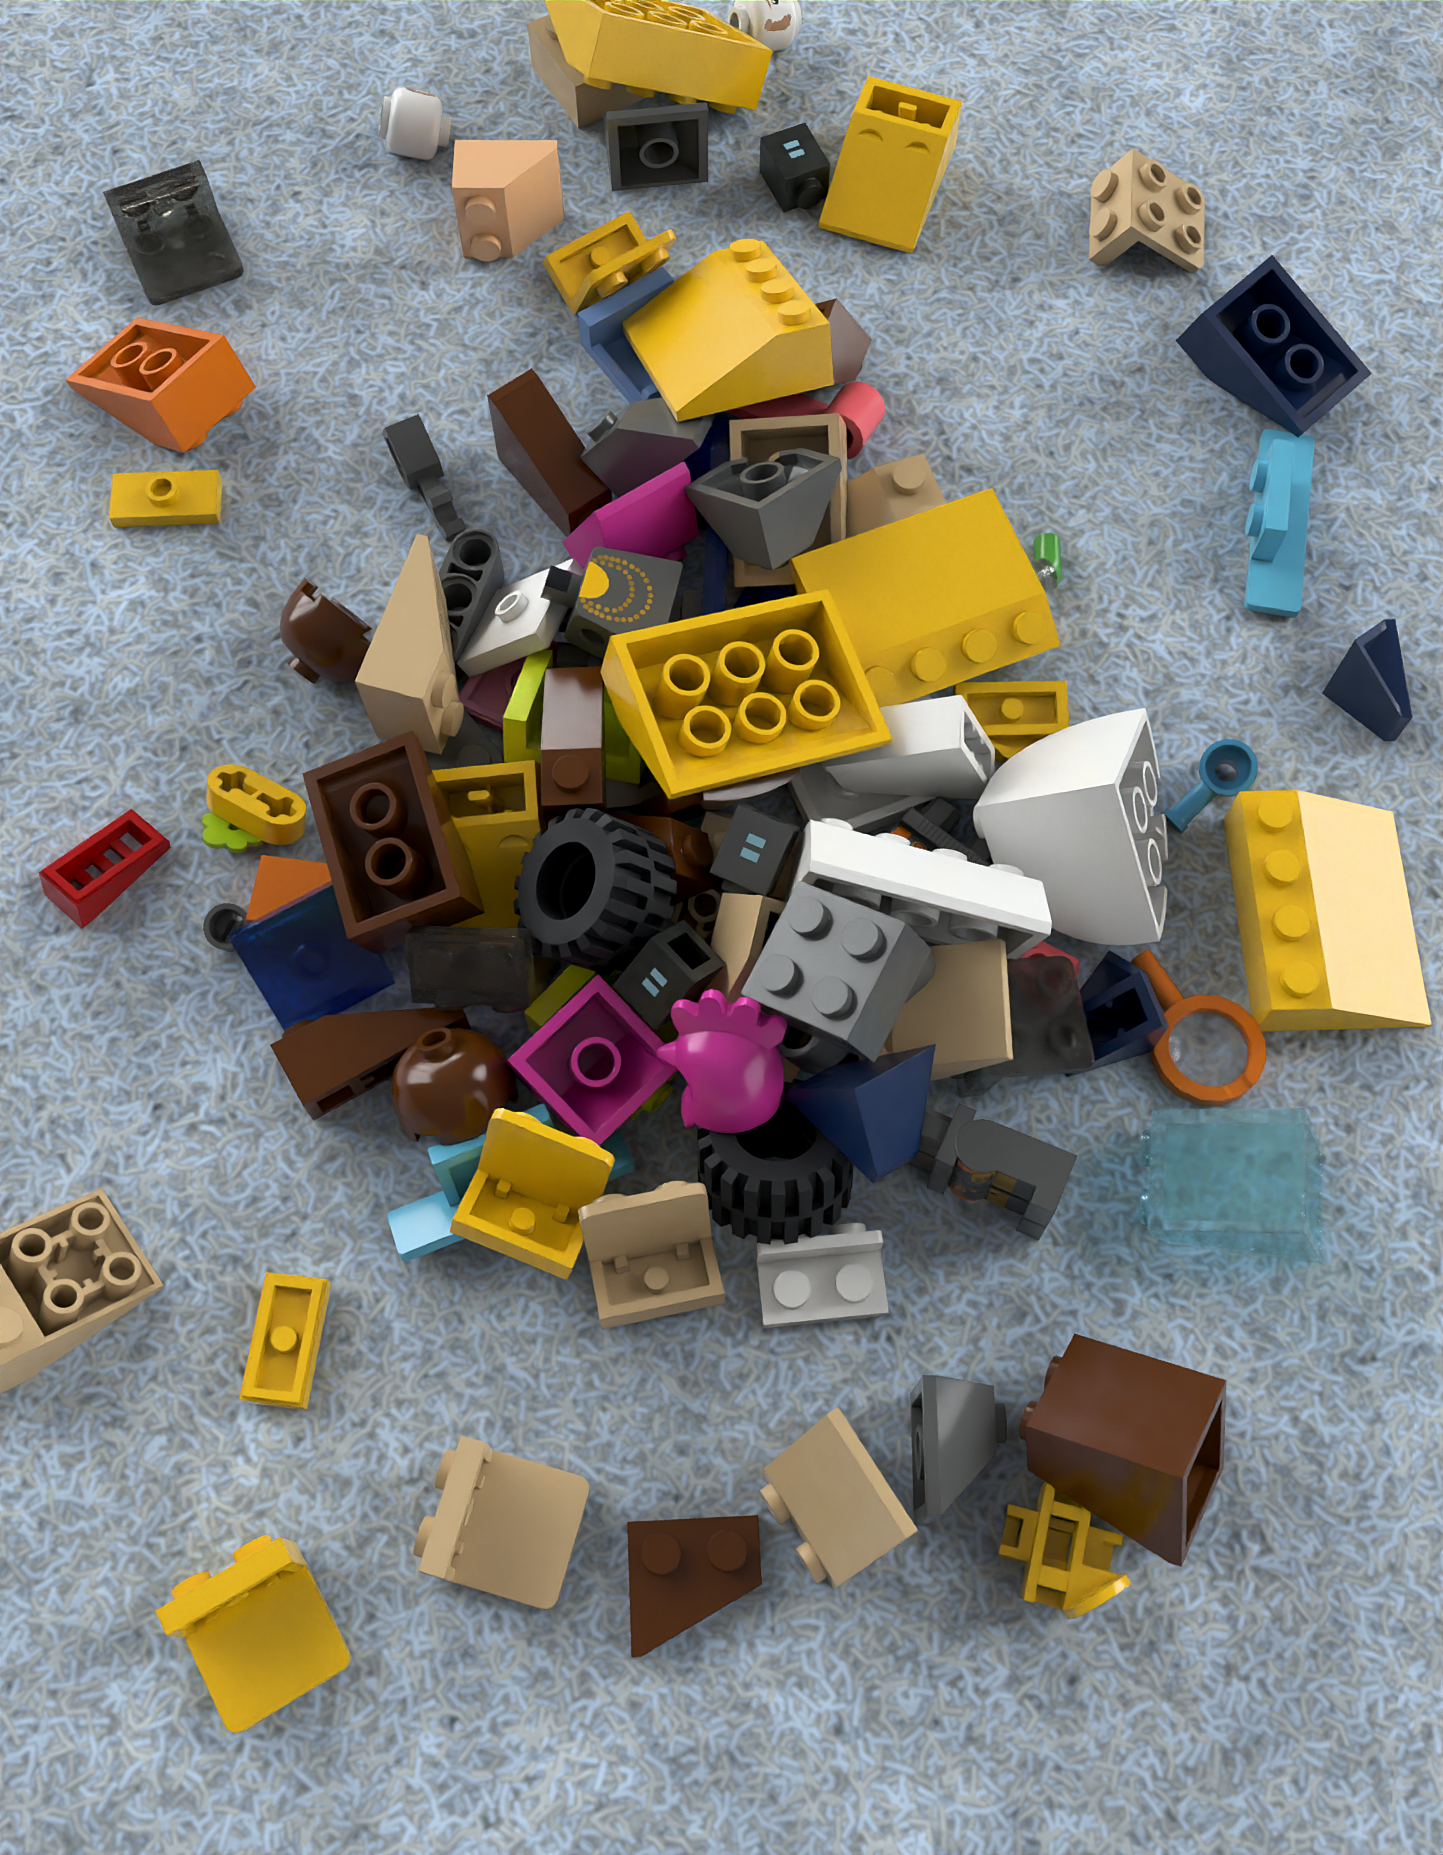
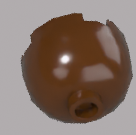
[279,577,372,684]
[392,1027,519,1145]

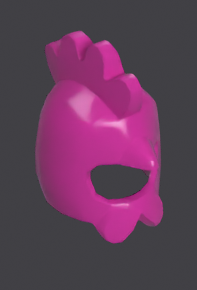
[657,989,788,1134]

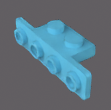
[1244,429,1315,618]
[387,1103,635,1262]

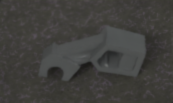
[382,414,466,539]

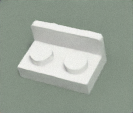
[755,1223,889,1328]

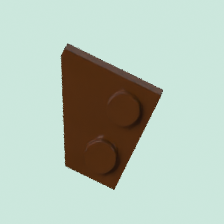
[627,1515,762,1657]

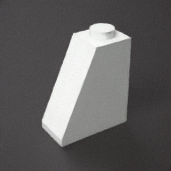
[821,695,995,799]

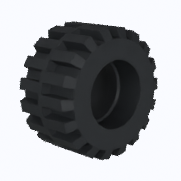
[513,808,677,974]
[697,1078,854,1245]

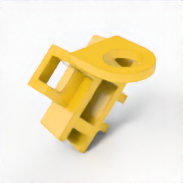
[998,1482,1131,1620]

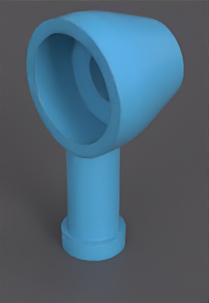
[1162,739,1258,834]

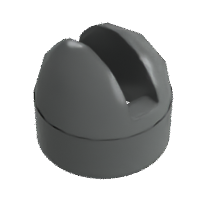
[203,903,254,952]

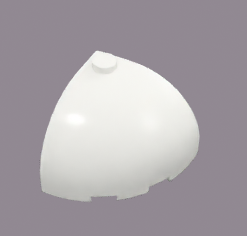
[973,708,1168,945]

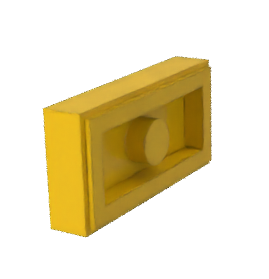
[109,470,222,527]
[239,1272,332,1410]

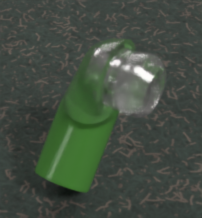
[1031,533,1062,593]

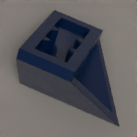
[1322,619,1413,741]
[1045,950,1169,1077]
[786,1044,936,1183]

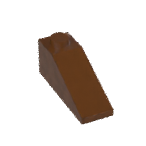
[541,666,607,830]
[270,1005,471,1121]

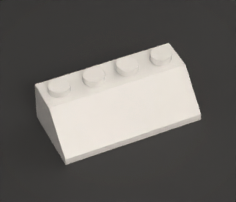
[784,818,1052,963]

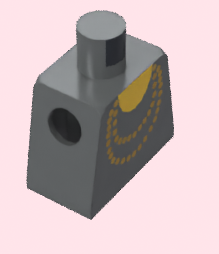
[540,546,683,660]

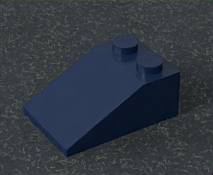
[1176,255,1372,437]

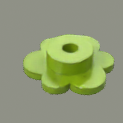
[202,813,264,853]

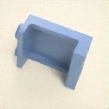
[578,266,674,403]

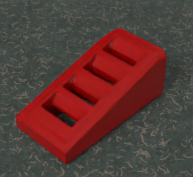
[38,809,171,929]

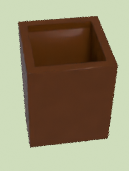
[1019,1334,1226,1567]

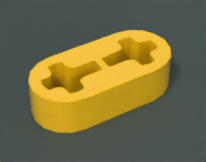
[206,764,306,845]

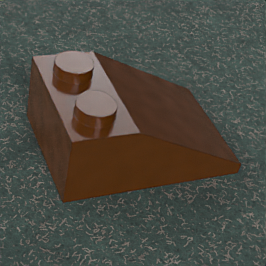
[302,730,485,954]

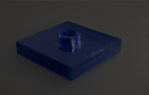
[229,880,395,1032]

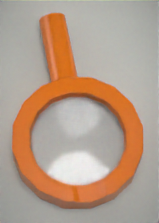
[1130,950,1266,1106]

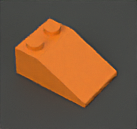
[65,317,256,453]

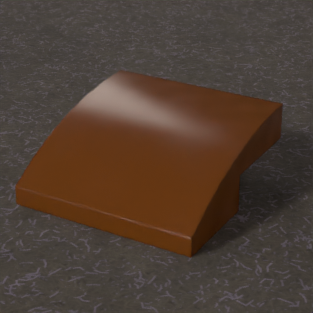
[641,767,801,822]

